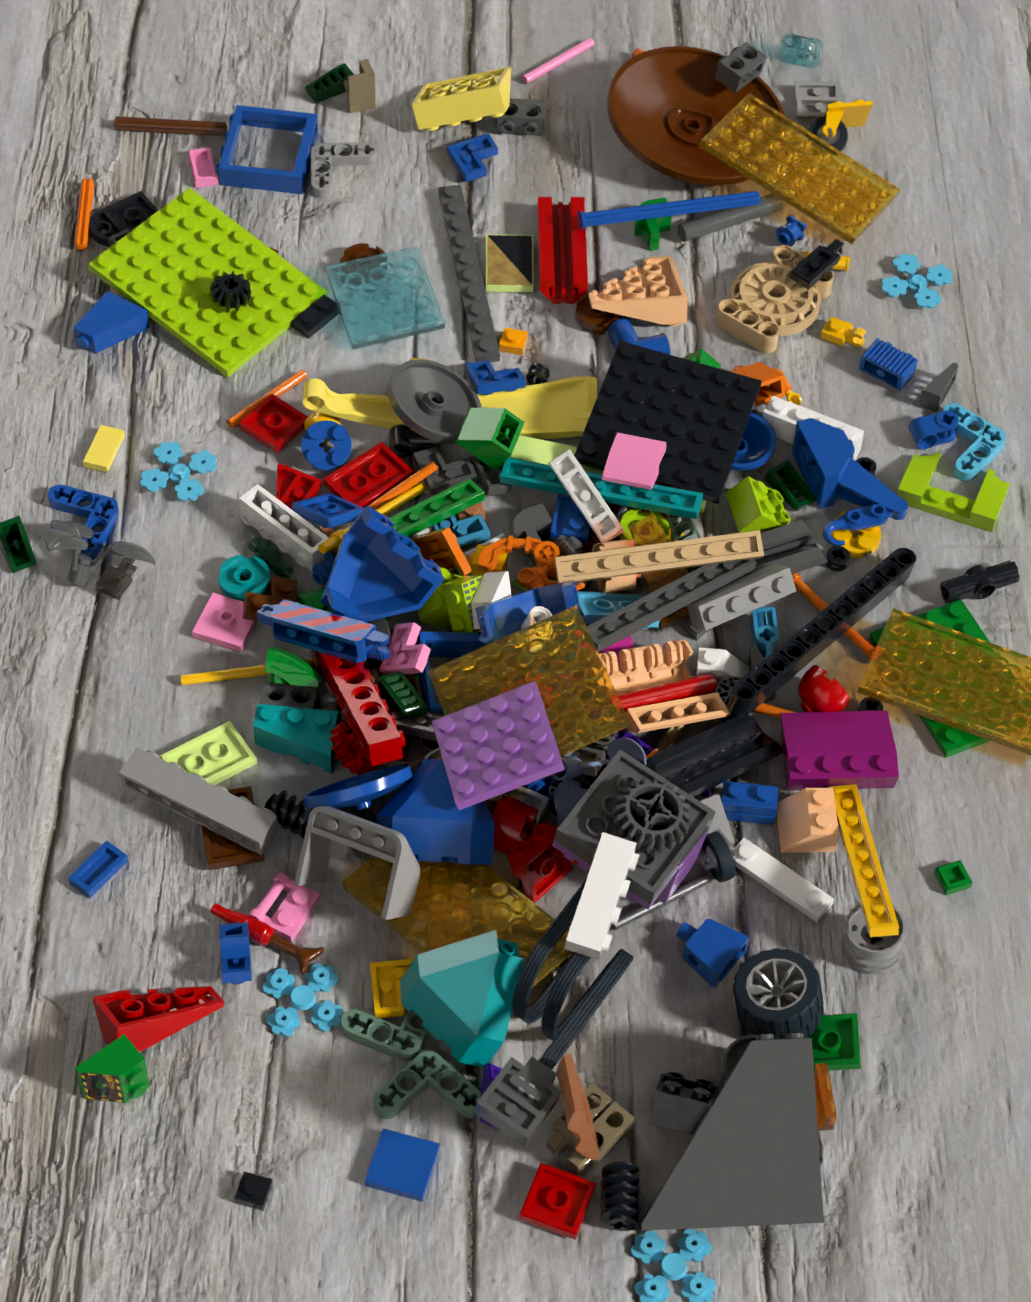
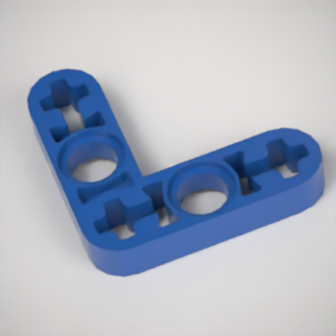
[48,485,119,560]

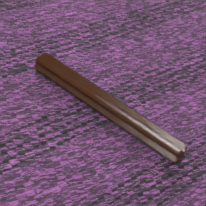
[114,116,227,136]

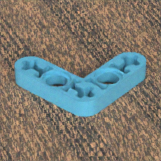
[943,403,1006,481]

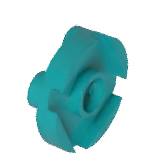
[218,555,270,601]

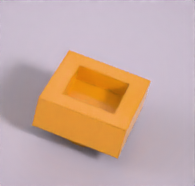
[499,327,528,356]

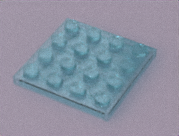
[325,246,445,350]

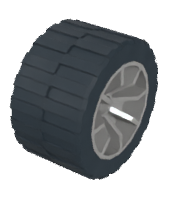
[733,948,824,1040]

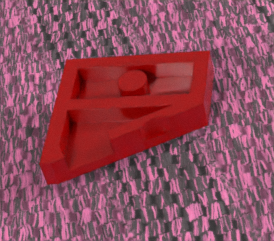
[276,463,322,509]

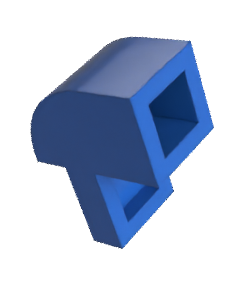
[219,922,252,984]

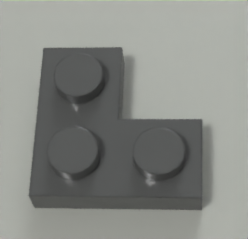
[413,446,478,496]

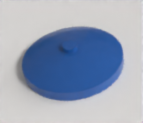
[302,764,413,810]

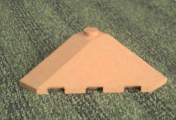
[588,256,688,326]

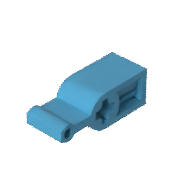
[750,607,779,659]

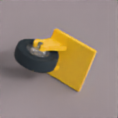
[807,99,873,157]

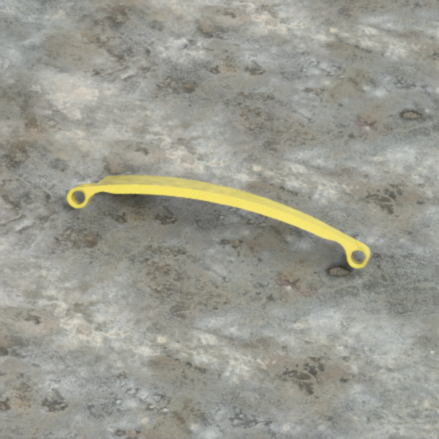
[303,376,597,439]

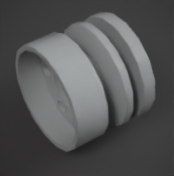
[844,903,905,974]

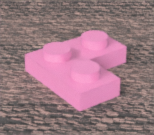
[379,622,431,675]

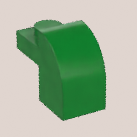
[634,197,672,251]

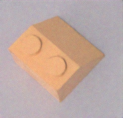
[776,787,839,853]

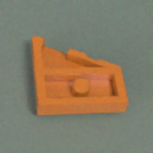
[414,527,472,576]

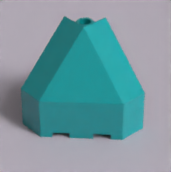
[400,930,525,1067]

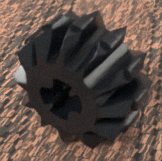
[210,270,251,312]

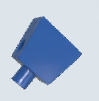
[676,919,749,988]

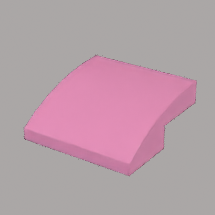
[602,433,666,490]

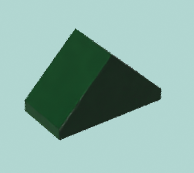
[0,515,37,573]

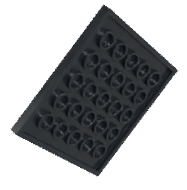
[574,341,762,504]

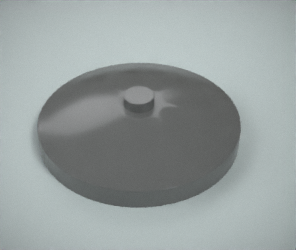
[387,359,482,443]

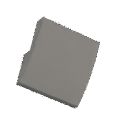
[794,81,842,118]

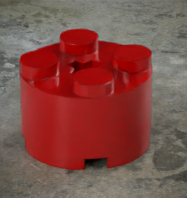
[492,794,539,855]

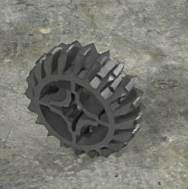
[612,777,691,854]

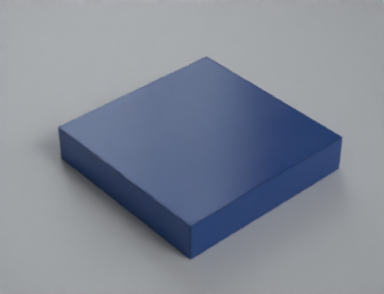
[292,493,364,529]
[365,1128,440,1202]

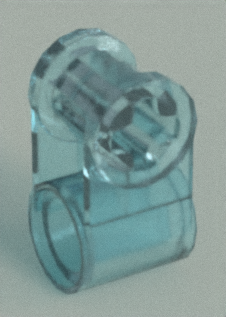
[779,33,823,68]

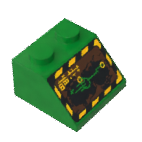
[75,1034,150,1103]

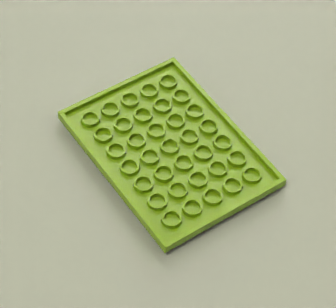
[88,187,327,378]

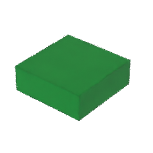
[934,860,973,895]

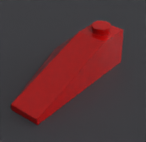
[93,986,224,1052]

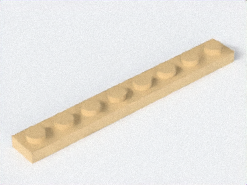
[554,530,764,583]

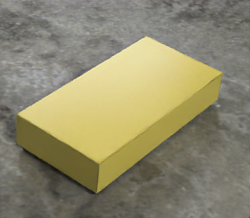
[83,425,125,473]

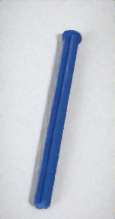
[578,191,760,230]

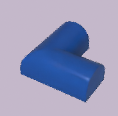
[608,319,670,355]

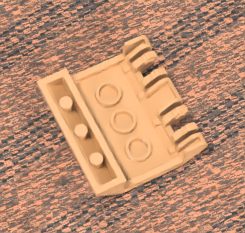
[591,639,730,733]

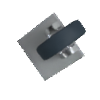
[696,794,737,882]

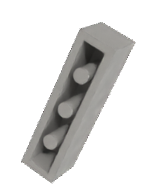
[687,563,796,631]

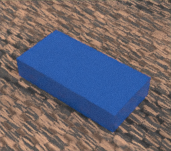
[68,840,128,898]

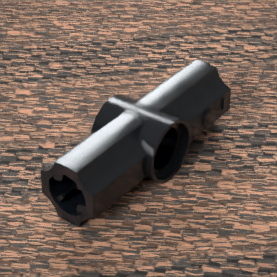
[940,561,1020,603]

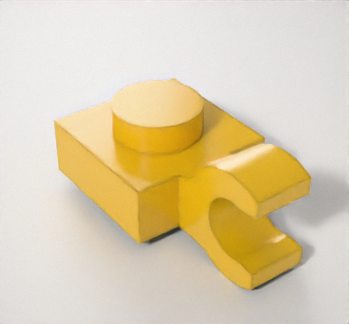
[821,316,866,348]

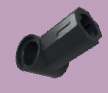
[389,424,439,458]

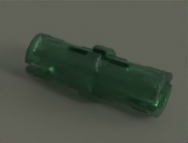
[248,537,293,578]

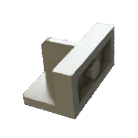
[344,59,376,113]

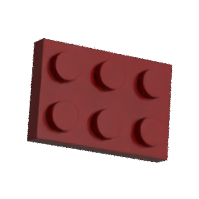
[323,442,414,508]

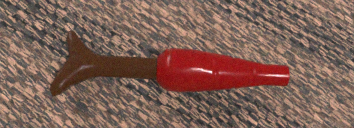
[210,903,324,975]

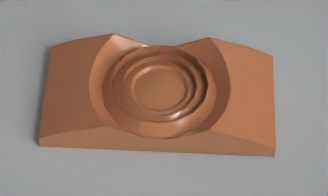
[556,1054,601,1160]

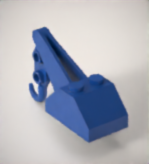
[791,418,908,546]

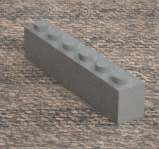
[119,747,280,855]

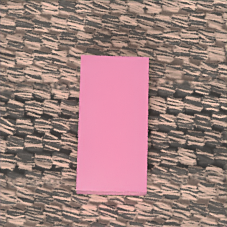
[188,147,219,188]

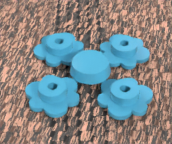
[882,254,952,309]
[140,442,217,501]
[263,963,343,1037]
[631,1229,716,1302]

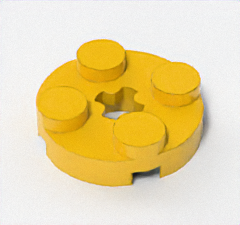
[831,510,881,558]

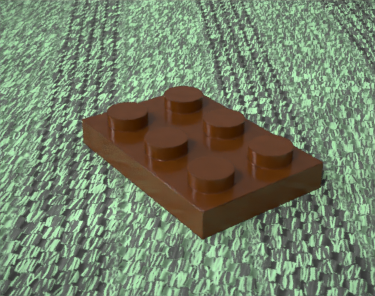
[202,786,264,870]

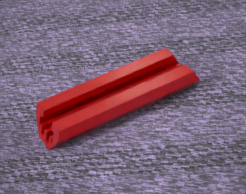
[538,197,588,304]

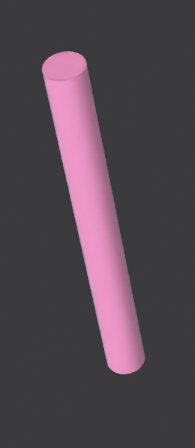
[522,38,595,84]

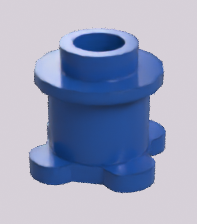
[776,215,807,247]
[312,551,336,586]

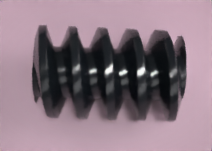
[264,790,313,839]
[600,1161,639,1231]

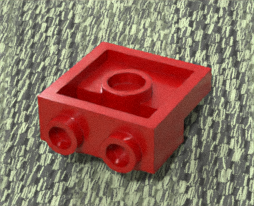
[508,822,573,903]

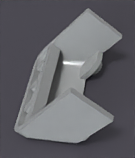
[294,806,420,920]

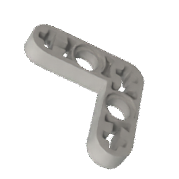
[311,142,378,198]

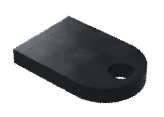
[89,191,159,247]

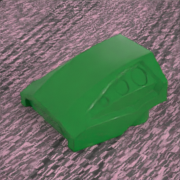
[265,646,322,687]

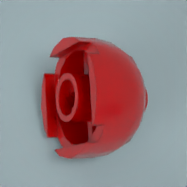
[798,665,850,712]

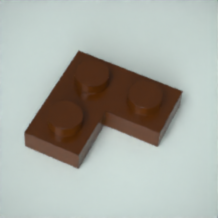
[243,576,298,622]

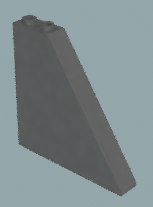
[639,1033,824,1231]

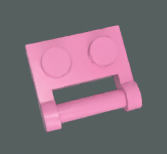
[248,872,321,942]

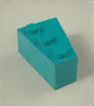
[253,704,339,774]

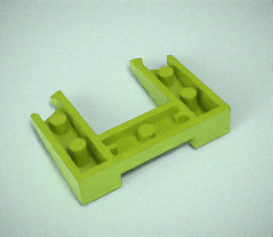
[897,452,1010,532]

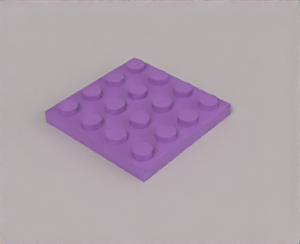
[432,681,565,810]

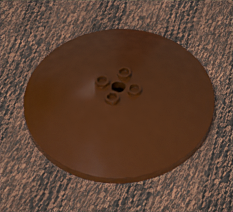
[607,46,786,186]

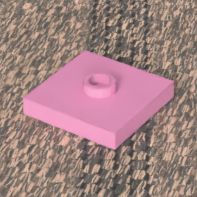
[192,593,257,652]

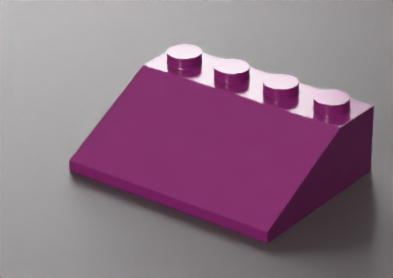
[780,710,899,791]

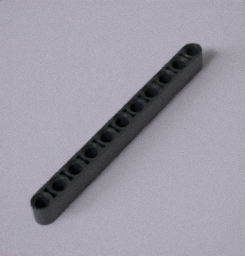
[727,548,916,717]

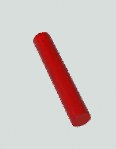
[602,673,717,719]

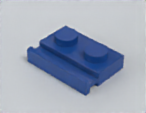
[550,494,590,544]

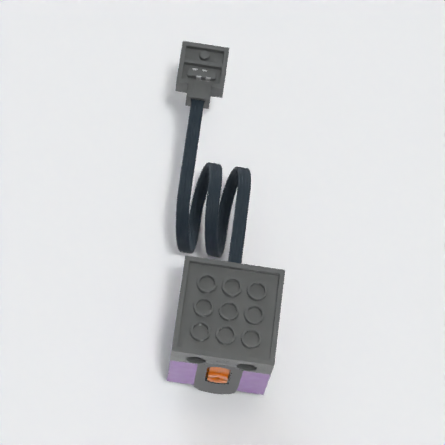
[474,750,716,1147]

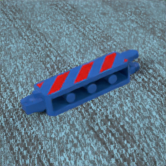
[257,599,390,663]

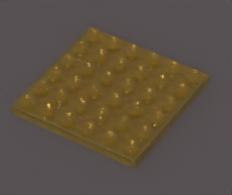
[428,605,631,757]

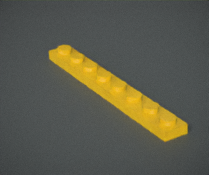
[829,784,899,937]

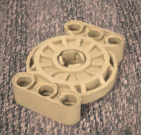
[717,245,834,354]

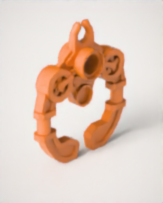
[478,535,585,591]

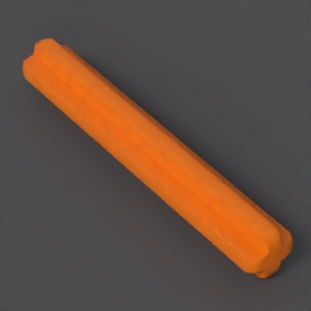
[74,178,94,251]

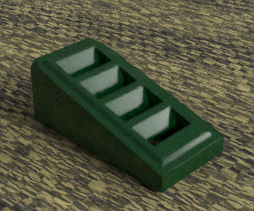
[305,63,354,103]
[764,460,817,512]
[378,672,428,719]

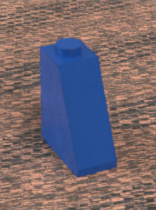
[73,291,149,354]

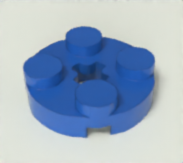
[301,420,352,472]

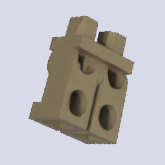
[546,1083,635,1174]

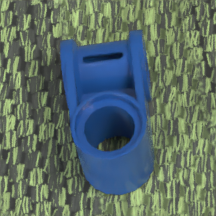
[908,410,959,450]

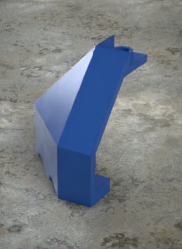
[320,505,444,622]
[475,580,586,679]
[374,758,495,865]

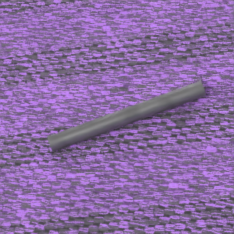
[611,873,712,930]

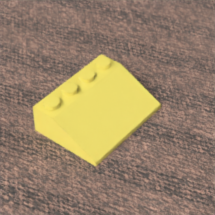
[412,66,511,131]

